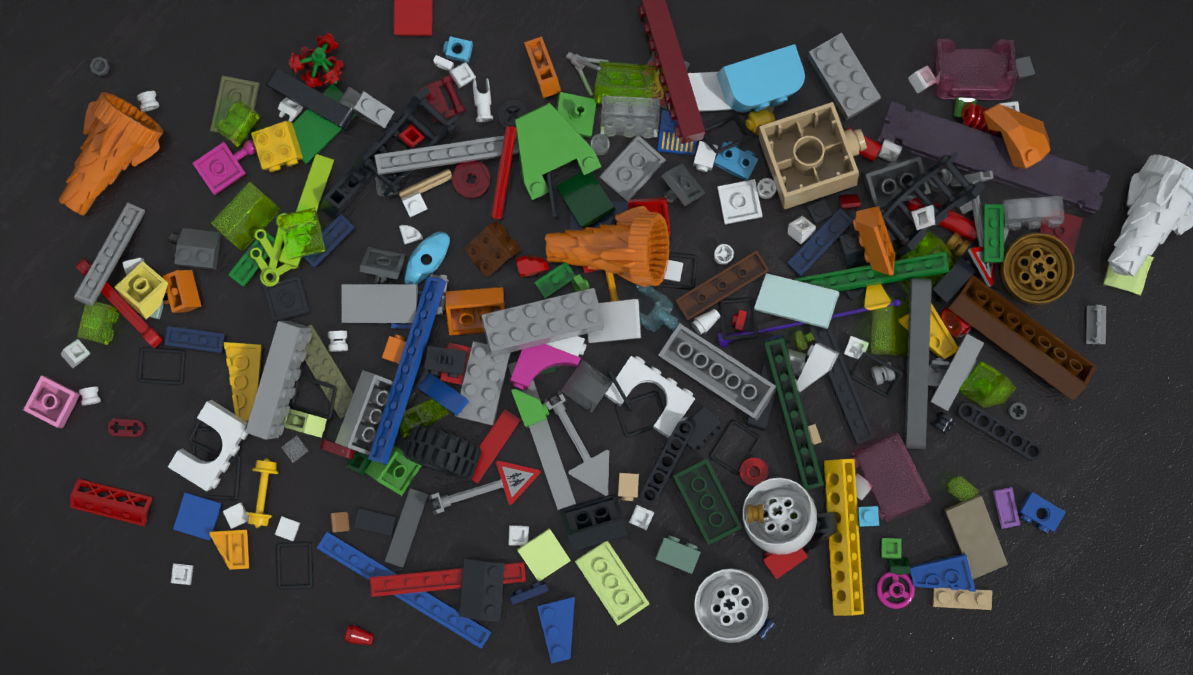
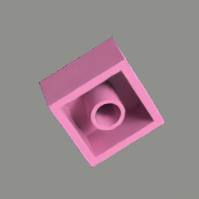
[23,376,80,428]

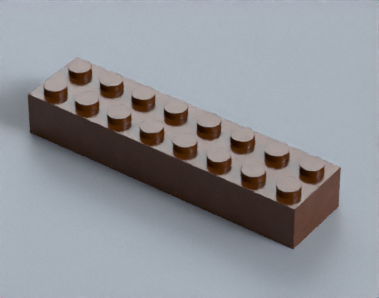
[948,274,1097,401]

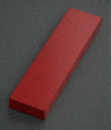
[472,409,521,483]

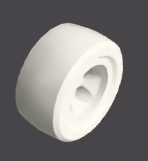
[743,478,817,555]
[694,568,769,643]

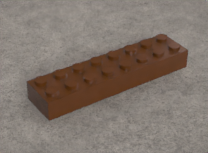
[675,250,769,321]

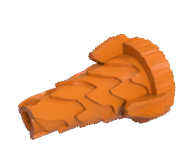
[58,92,163,215]
[545,206,669,287]

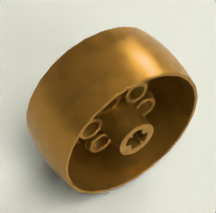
[1000,232,1075,305]

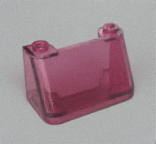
[936,39,1017,100]
[851,432,931,522]

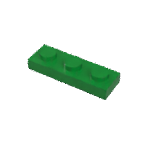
[983,204,1004,263]
[228,230,275,287]

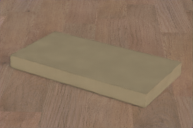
[944,494,1008,579]

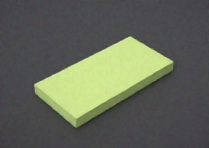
[575,541,650,625]

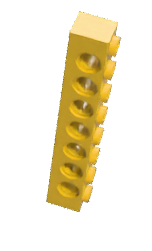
[824,459,864,616]

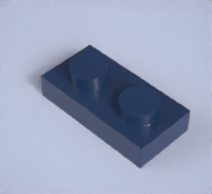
[510,581,549,605]

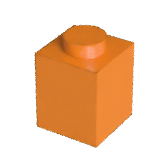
[382,334,406,364]

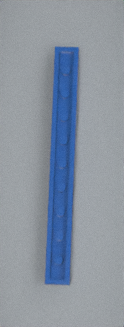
[368,277,447,465]
[317,531,492,649]

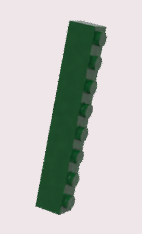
[764,334,824,490]

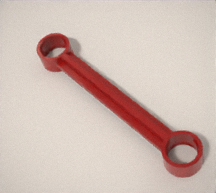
[76,258,163,348]

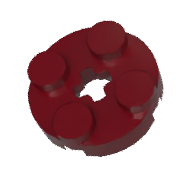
[452,161,491,198]

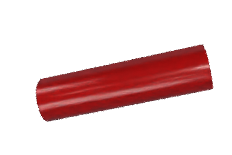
[906,197,977,242]

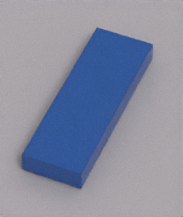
[417,374,469,416]

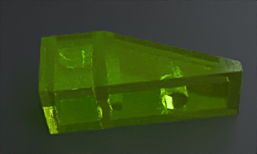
[399,399,451,438]

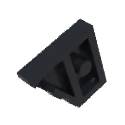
[804,512,838,553]

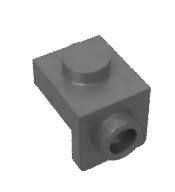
[928,358,950,388]

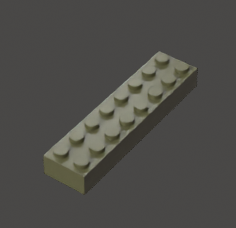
[304,325,354,419]

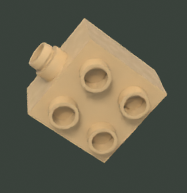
[759,102,867,209]

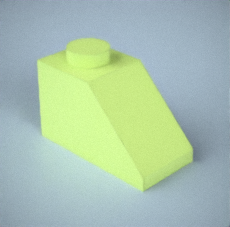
[283,409,327,438]

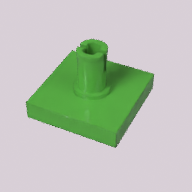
[556,92,597,138]

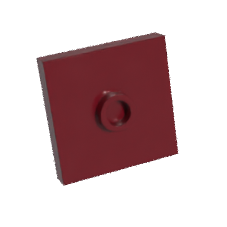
[1039,208,1083,255]

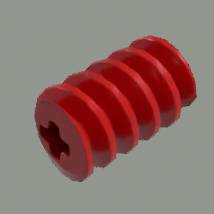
[961,102,998,136]

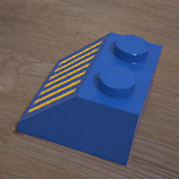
[657,110,697,156]

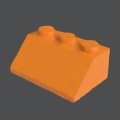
[853,206,895,275]
[446,287,505,335]

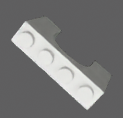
[605,356,695,438]
[168,400,248,491]

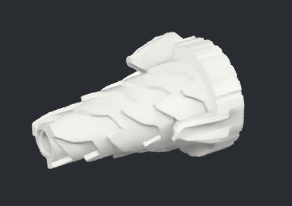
[1108,155,1193,277]

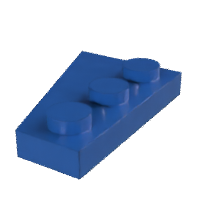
[910,554,976,592]

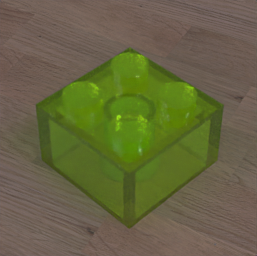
[77,302,118,345]

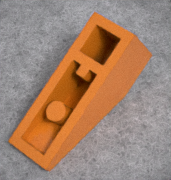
[524,37,561,98]

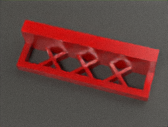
[70,479,153,526]

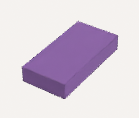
[992,487,1020,529]

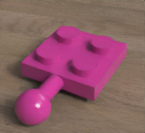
[192,140,257,195]

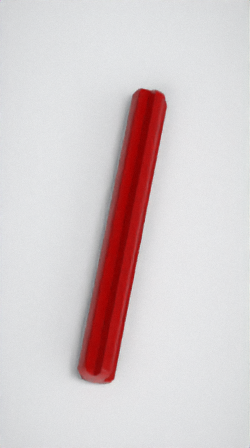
[491,126,517,219]

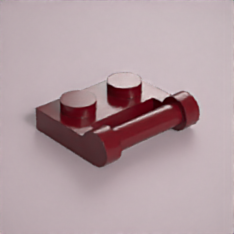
[420,75,466,124]

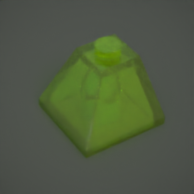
[959,361,1017,408]

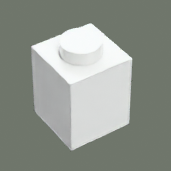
[693,141,718,172]

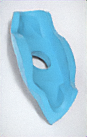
[404,232,450,285]

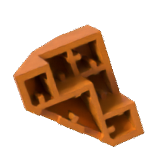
[983,104,1050,169]

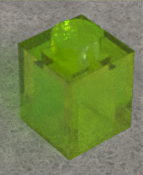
[946,476,979,503]

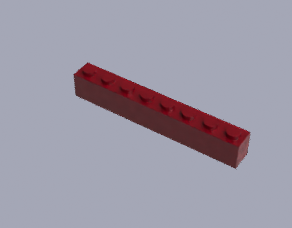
[638,0,705,144]

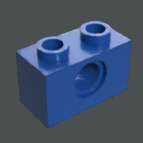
[1018,492,1066,533]

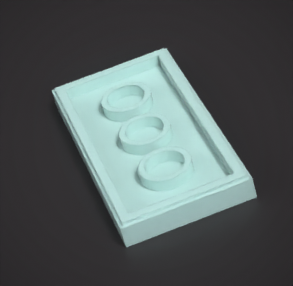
[754,273,839,329]

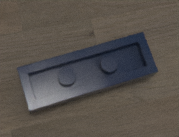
[302,214,355,268]
[165,326,225,353]

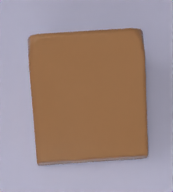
[331,512,349,532]

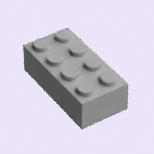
[807,33,881,120]
[455,341,511,426]
[335,370,393,455]

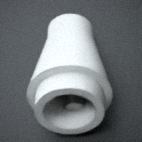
[691,308,720,335]

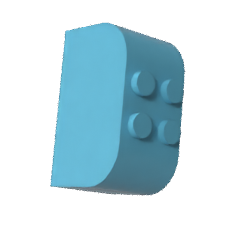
[716,44,805,112]

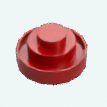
[740,458,768,486]

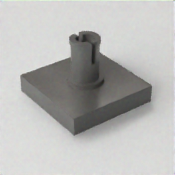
[661,164,705,206]
[360,247,406,284]

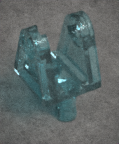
[637,285,682,334]

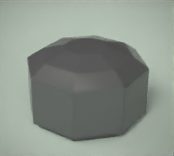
[90,57,110,77]

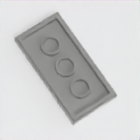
[342,284,418,323]

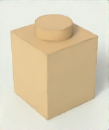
[618,473,639,501]

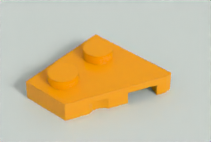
[210,530,249,570]

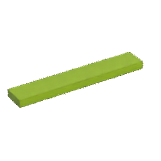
[279,154,334,268]

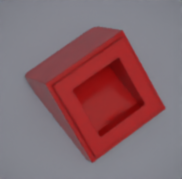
[399,124,425,149]
[839,194,861,210]

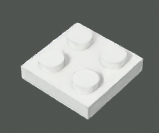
[717,179,763,225]

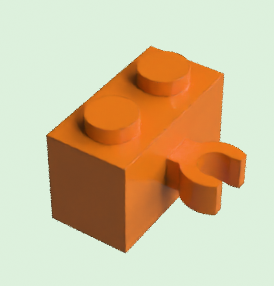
[163,270,201,313]

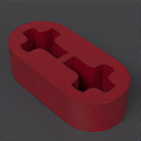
[107,419,146,437]
[320,439,356,460]

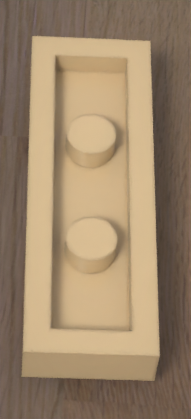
[932,588,992,610]

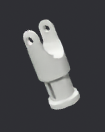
[473,78,493,122]

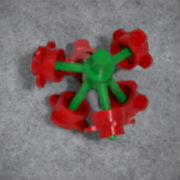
[289,33,344,87]

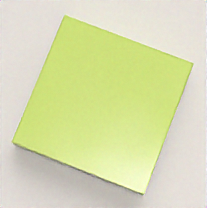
[517,528,571,582]

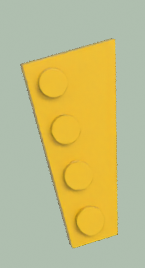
[224,342,263,421]

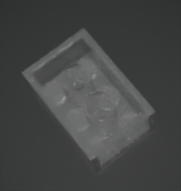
[600,96,660,138]
[1004,196,1064,231]

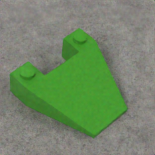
[515,103,601,200]

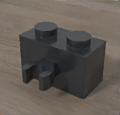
[424,346,467,378]

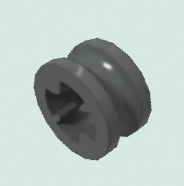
[1008,402,1027,420]

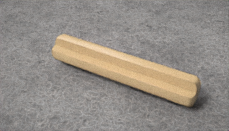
[399,169,453,198]

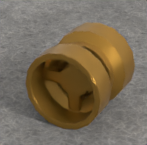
[944,232,971,258]

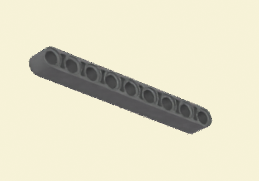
[904,278,931,449]

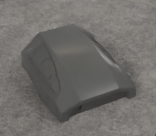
[561,360,613,413]

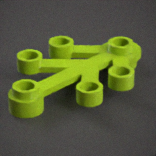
[249,213,297,286]

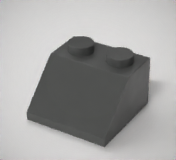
[174,228,221,270]

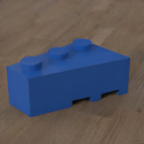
[537,596,575,664]

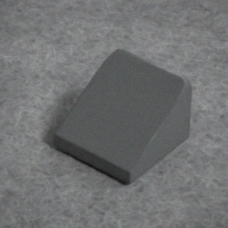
[1011,56,1035,80]

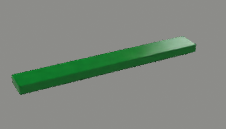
[794,252,950,291]

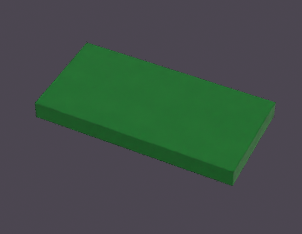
[293,84,356,164]

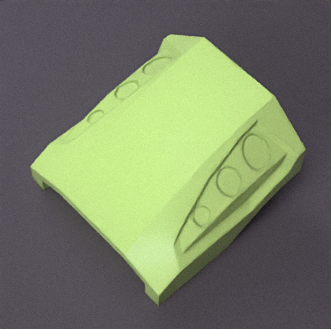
[1103,247,1154,296]

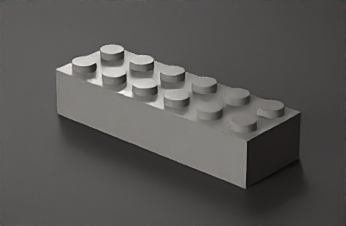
[481,288,604,357]
[245,321,312,440]
[658,323,777,420]

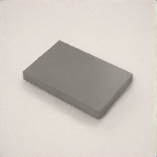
[599,135,666,202]

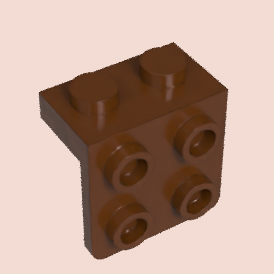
[464,221,521,277]

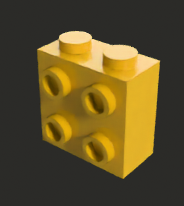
[251,121,303,172]

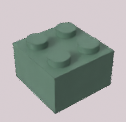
[655,535,701,574]

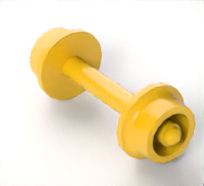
[246,458,278,528]

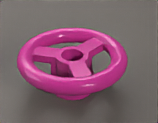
[876,571,915,609]

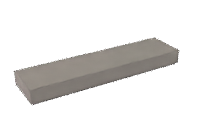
[930,334,984,411]

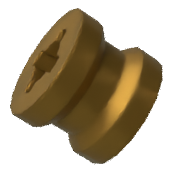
[747,504,764,523]

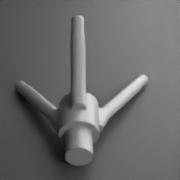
[566,52,609,96]

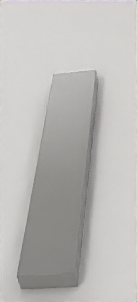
[74,202,145,307]

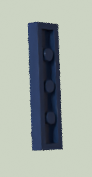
[787,208,853,277]

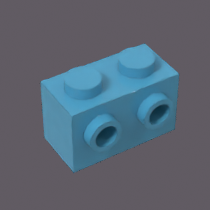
[713,141,758,181]

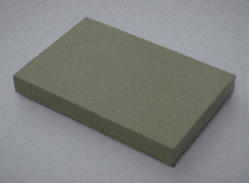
[210,75,260,139]

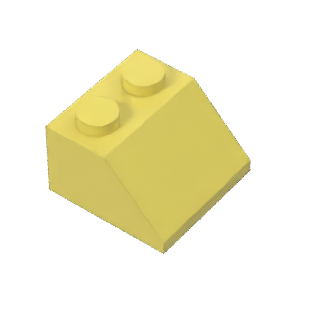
[115,261,168,319]

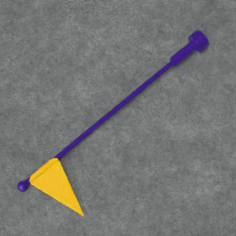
[718,284,901,348]

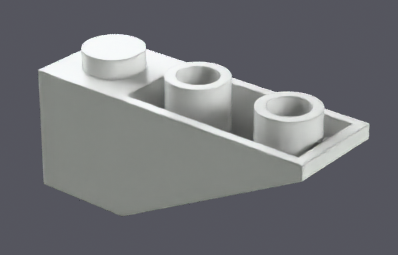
[797,343,839,392]

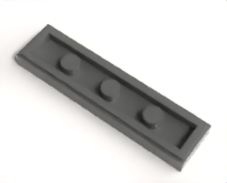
[385,488,429,568]

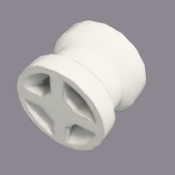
[137,91,159,112]
[757,178,776,199]
[79,386,101,406]

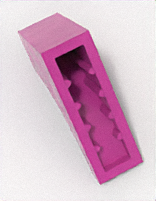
[510,344,581,391]

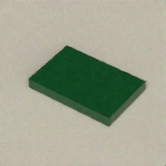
[556,171,616,229]

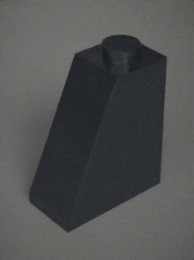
[931,258,975,306]

